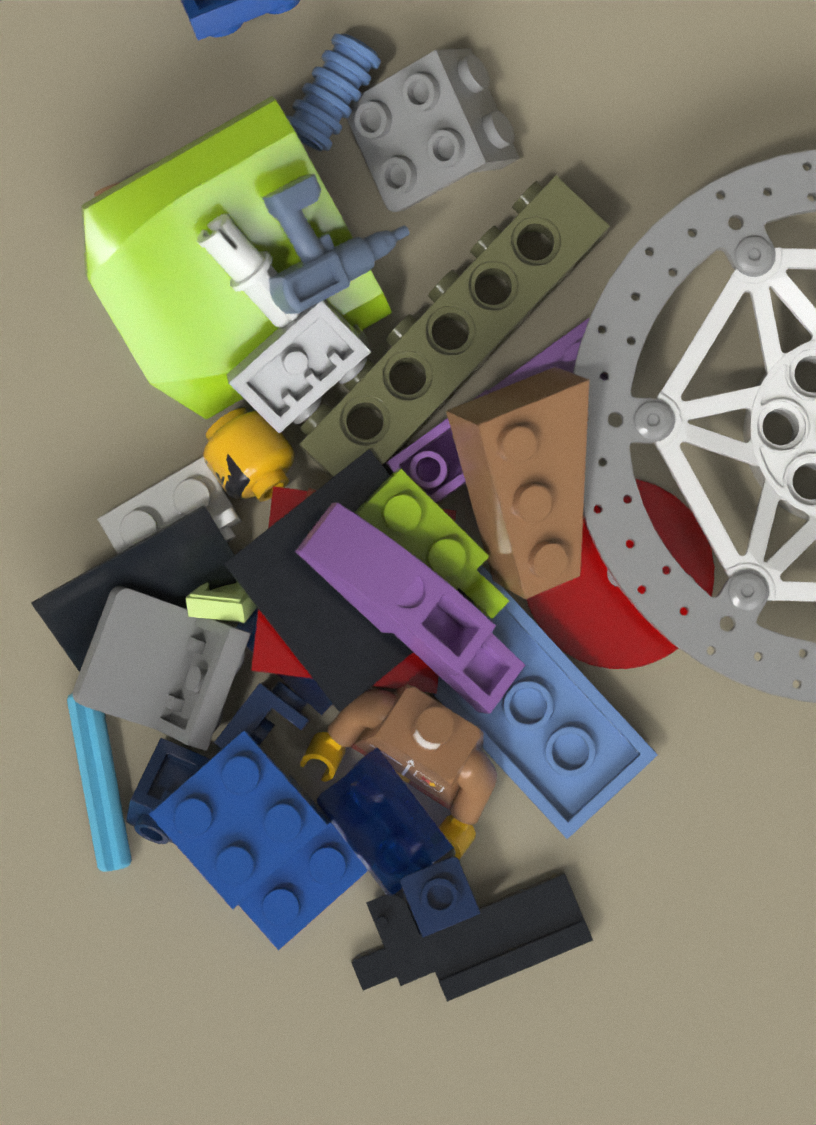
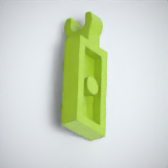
[354,468,509,619]

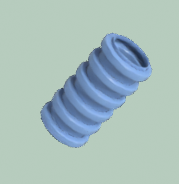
[286,33,381,151]

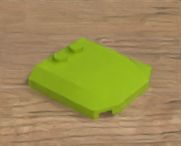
[81,96,392,420]

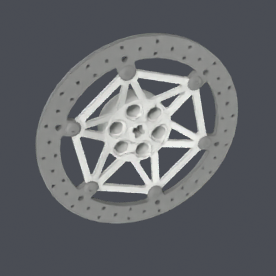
[573,149,816,703]

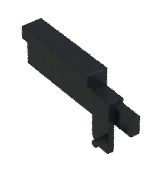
[351,872,593,1002]

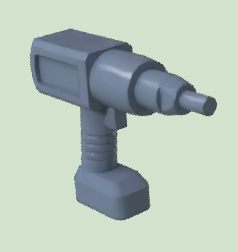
[262,174,410,314]

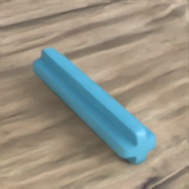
[67,693,131,872]

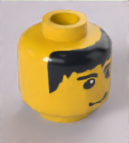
[203,408,295,502]

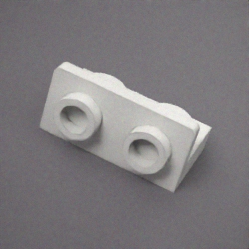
[97,457,242,554]

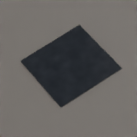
[224,449,473,712]

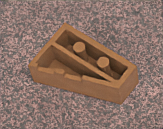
[446,367,590,599]

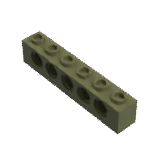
[300,175,610,478]

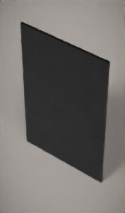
[31,505,237,672]

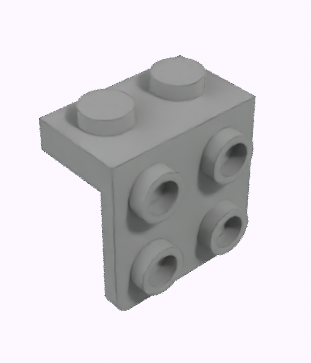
[347,48,520,212]
[73,586,250,751]

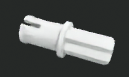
[197,214,301,328]

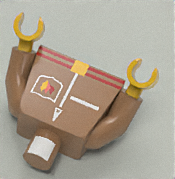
[300,684,497,860]

